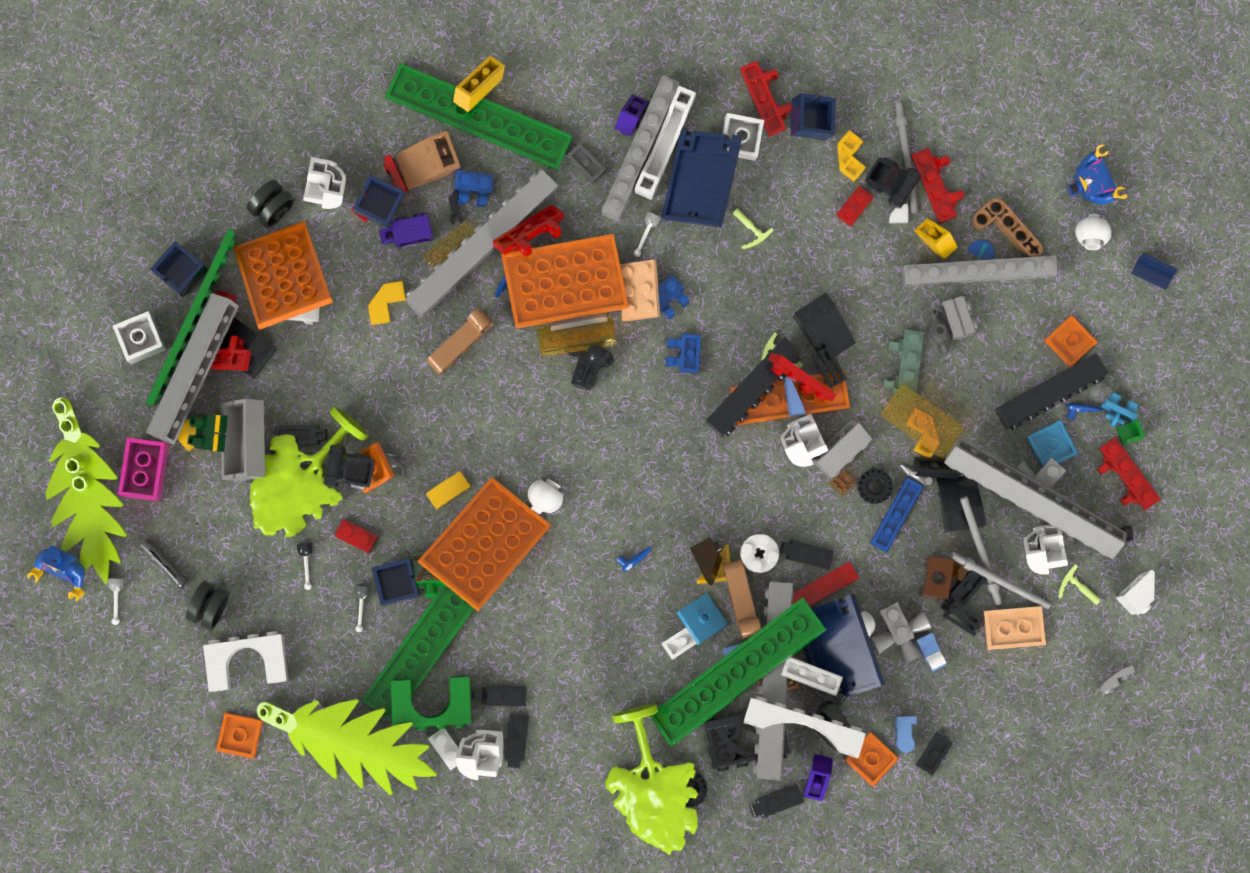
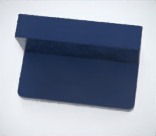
[1131,253,1178,290]

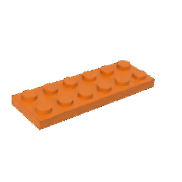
[730,370,850,426]

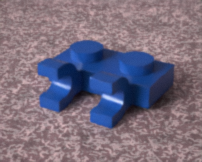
[454,170,494,207]
[658,274,689,320]
[666,334,701,374]

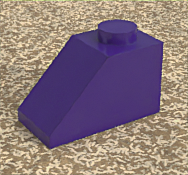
[614,94,649,136]
[803,754,833,801]

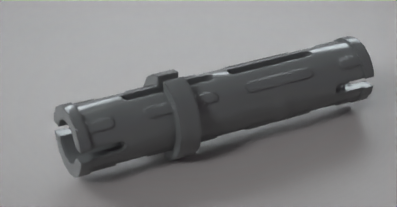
[140,539,188,589]

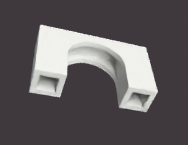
[203,631,289,692]

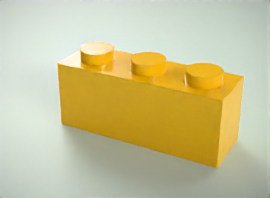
[453,56,505,112]

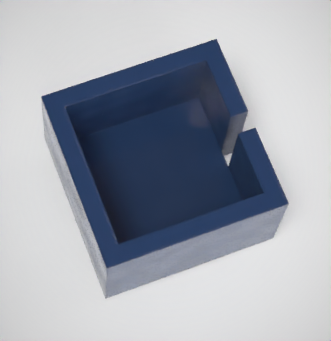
[791,93,836,140]
[353,175,404,228]
[150,241,208,298]
[372,558,421,606]

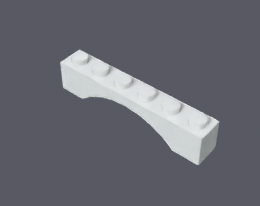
[635,86,696,200]
[744,696,866,758]

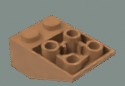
[396,131,461,190]

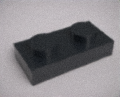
[915,732,953,776]

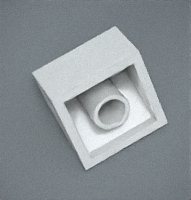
[1116,570,1155,615]

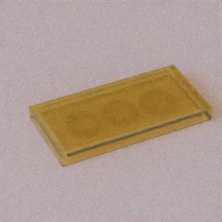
[537,316,617,357]
[879,383,965,459]

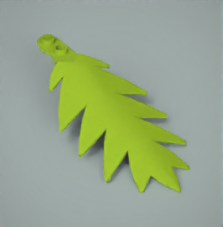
[45,397,127,584]
[257,699,437,795]

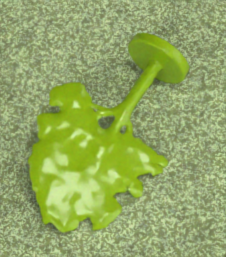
[250,405,369,537]
[605,704,698,855]

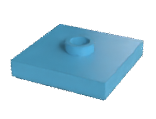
[1026,420,1079,467]
[677,593,728,645]

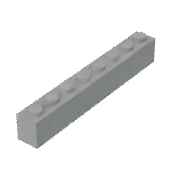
[602,75,680,222]
[901,255,1058,287]
[146,293,239,445]

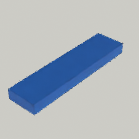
[870,477,924,553]

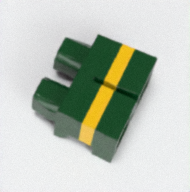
[187,413,228,452]

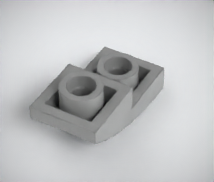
[1096,665,1135,695]

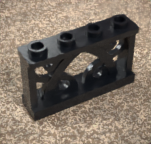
[704,714,790,772]

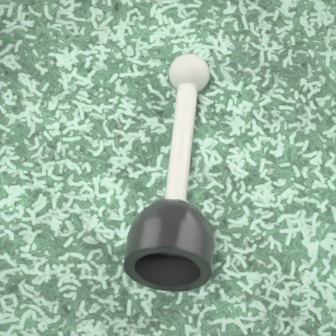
[355,585,371,632]

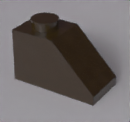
[690,537,723,586]

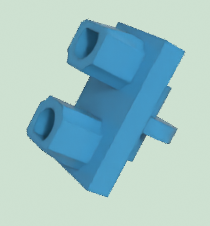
[1101,393,1138,427]

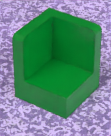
[1116,419,1145,445]

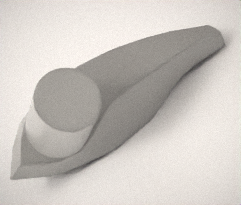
[900,463,933,485]

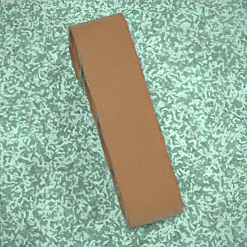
[971,198,1043,257]
[426,308,493,375]
[722,560,761,639]

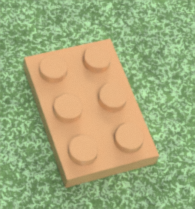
[620,259,660,321]
[983,606,1046,650]

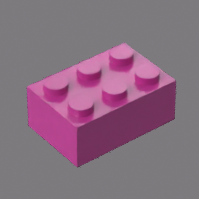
[118,438,170,502]

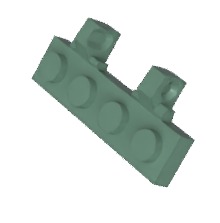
[883,329,924,407]

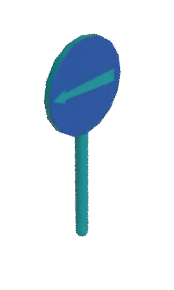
[967,240,996,260]

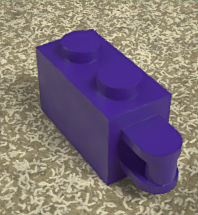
[379,213,434,248]

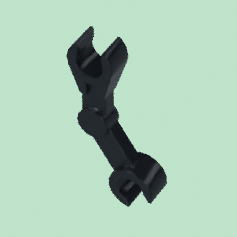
[449,190,462,225]

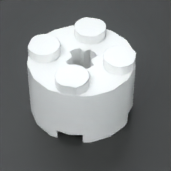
[739,534,779,574]

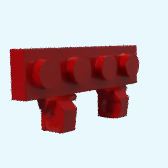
[740,61,792,137]
[910,148,965,224]
[493,205,564,257]
[184,336,252,371]
[768,353,836,402]
[1097,437,1161,511]

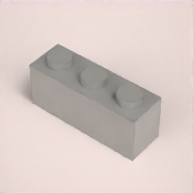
[811,419,872,478]

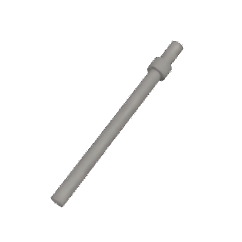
[895,103,919,214]
[960,496,1003,605]
[950,552,1051,610]

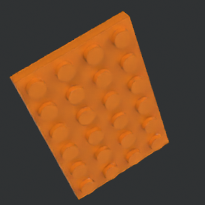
[233,221,333,330]
[501,234,629,329]
[418,477,551,611]

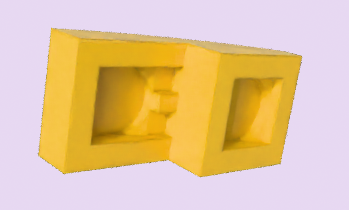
[426,471,471,510]

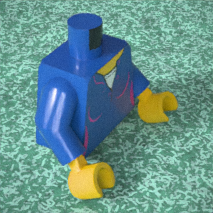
[1067,144,1127,205]
[27,545,85,602]

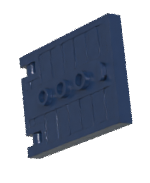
[661,130,742,228]
[804,594,885,703]

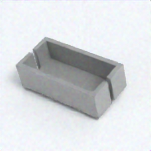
[221,399,265,481]

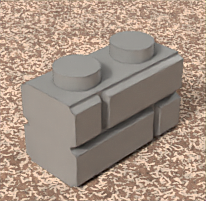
[940,296,978,341]

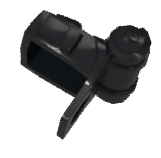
[865,157,922,209]
[564,345,615,391]
[323,444,375,489]

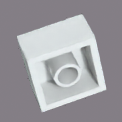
[721,113,764,161]
[113,311,167,364]

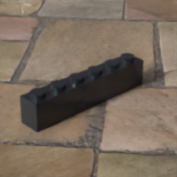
[705,337,802,438]
[995,353,1108,430]

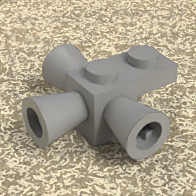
[1014,458,1067,513]
[870,602,931,664]

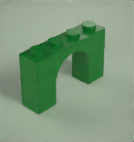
[390,675,471,731]

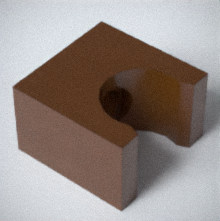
[919,556,954,600]

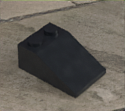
[793,293,856,363]
[219,318,277,380]
[936,476,986,533]

